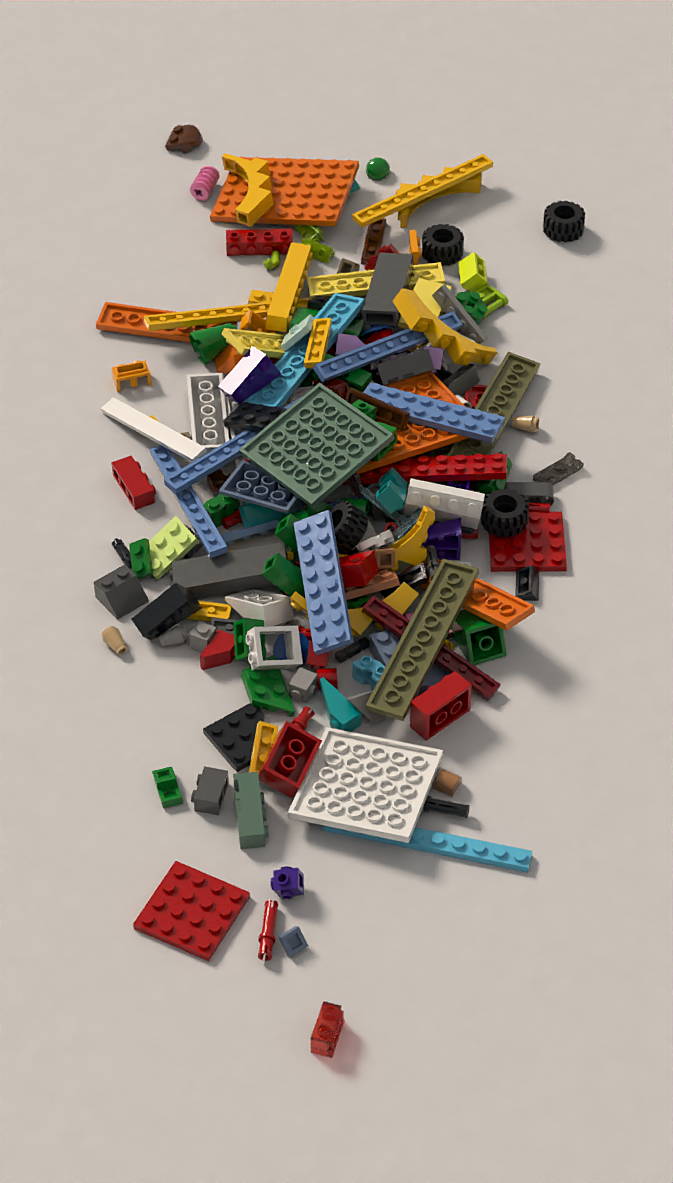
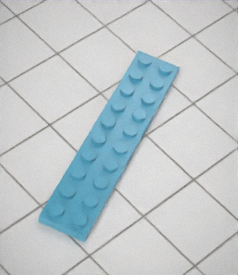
[244,293,365,408]

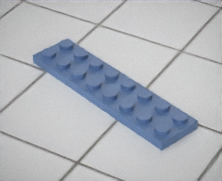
[363,382,505,443]
[294,510,353,655]

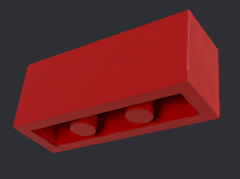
[111,455,156,510]

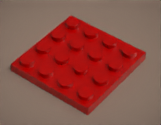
[488,512,567,572]
[133,861,250,962]

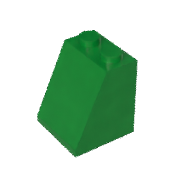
[451,609,507,665]

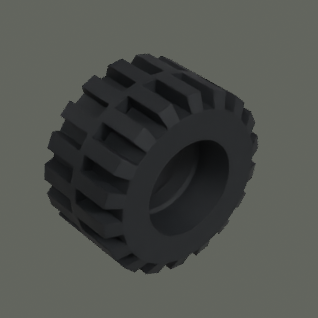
[543,200,585,242]
[422,224,464,266]
[481,488,529,538]
[329,501,368,553]

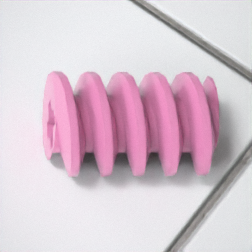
[190,166,220,201]

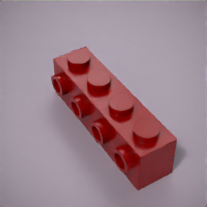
[226,229,293,256]

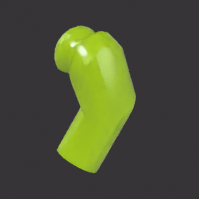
[263,251,280,270]

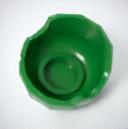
[366,157,390,180]

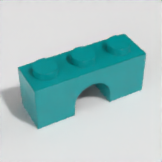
[376,467,408,514]

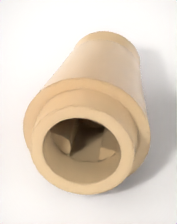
[512,415,539,433]
[102,626,128,655]

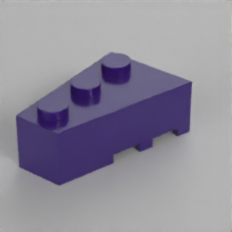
[218,346,281,404]
[404,518,462,560]

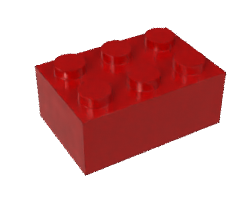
[410,671,472,741]
[258,721,322,798]

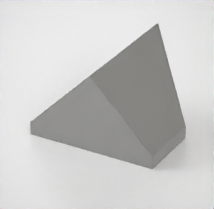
[346,691,386,725]

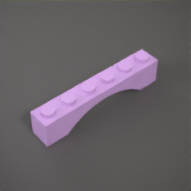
[336,333,444,373]

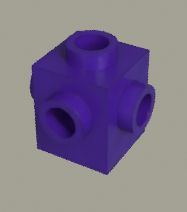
[270,866,304,899]

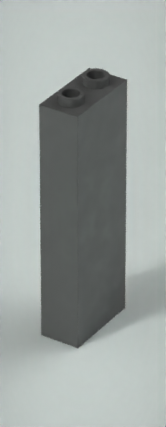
[362,253,414,326]
[169,542,288,599]

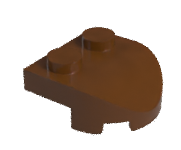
[165,124,203,154]

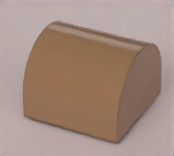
[374,548,395,569]
[434,769,462,797]

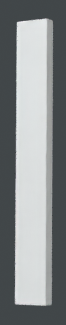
[101,397,207,462]

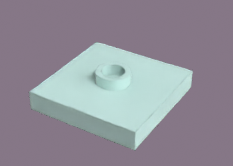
[281,314,314,351]

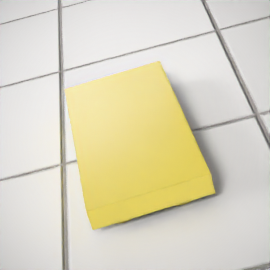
[398,278,452,329]

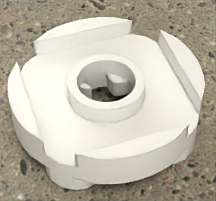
[356,530,394,553]

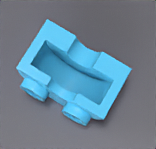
[352,655,385,691]

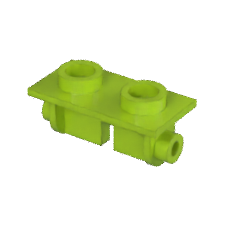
[295,225,325,243]
[301,238,335,264]

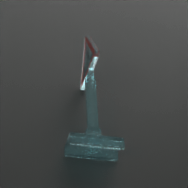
[344,473,422,541]

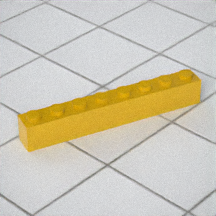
[266,242,313,332]

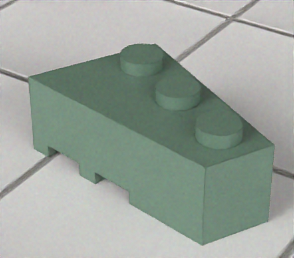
[233,772,269,849]

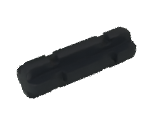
[112,538,132,568]
[335,637,370,663]

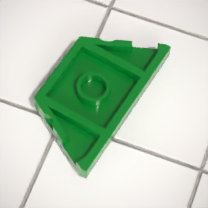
[241,655,295,717]

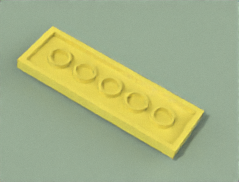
[222,328,286,359]

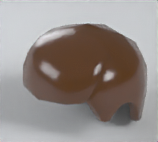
[207,469,231,495]

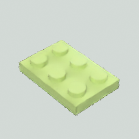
[149,516,199,580]

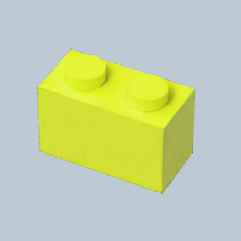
[459,252,487,293]

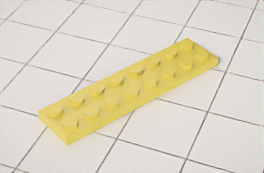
[307,262,445,299]

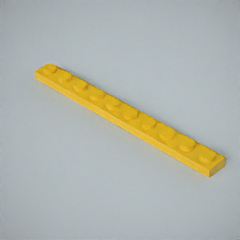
[352,154,493,228]
[144,298,314,331]

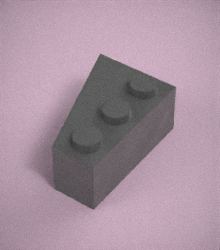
[377,347,434,385]

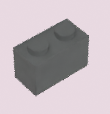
[191,766,229,815]

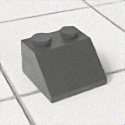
[94,564,149,620]

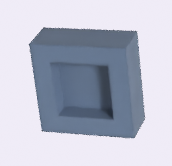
[278,926,308,957]

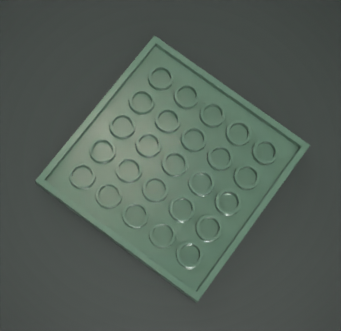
[239,383,395,508]

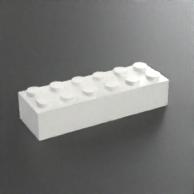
[187,373,229,456]

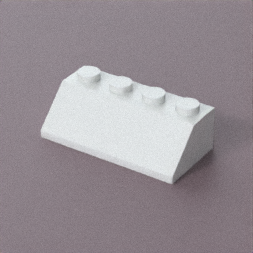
[404,478,485,529]

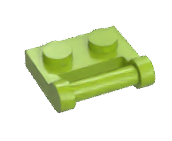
[475,284,509,319]

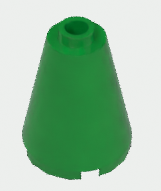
[189,323,237,365]

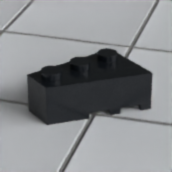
[131,583,202,640]

